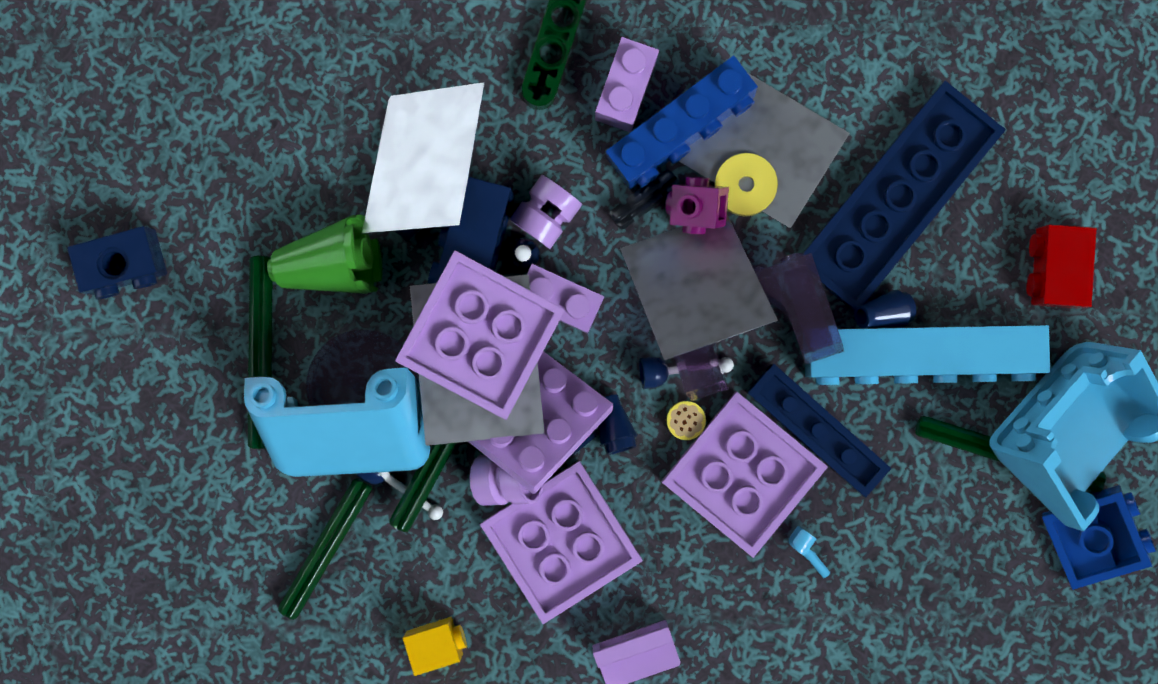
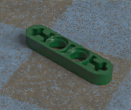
[522,0,587,110]

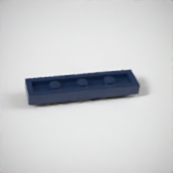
[746,364,892,498]

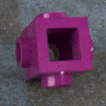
[666,177,729,234]

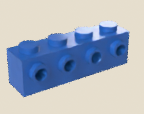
[605,55,758,190]

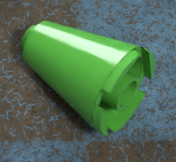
[267,215,383,294]

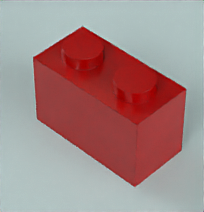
[1026,225,1097,309]

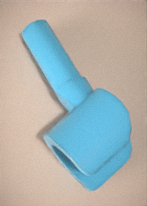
[788,526,830,578]

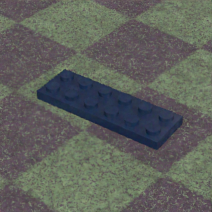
[795,80,1006,311]

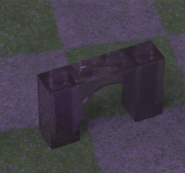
[674,253,844,401]

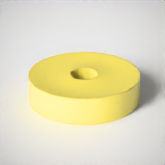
[714,153,778,216]

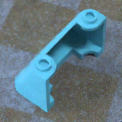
[989,342,1158,532]
[244,368,430,477]

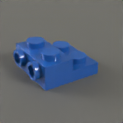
[1042,485,1156,590]

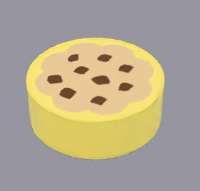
[666,401,706,440]

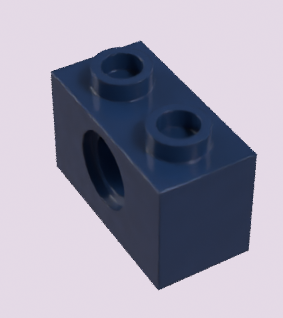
[67,226,167,300]

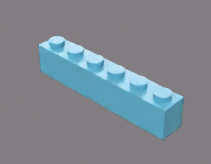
[804,325,1050,385]

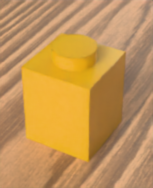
[402,616,467,676]

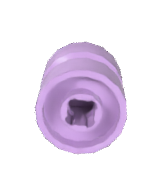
[509,175,582,249]
[470,455,543,506]

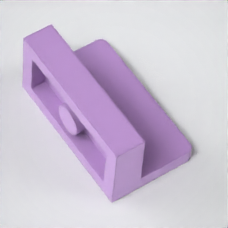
[592,620,680,684]

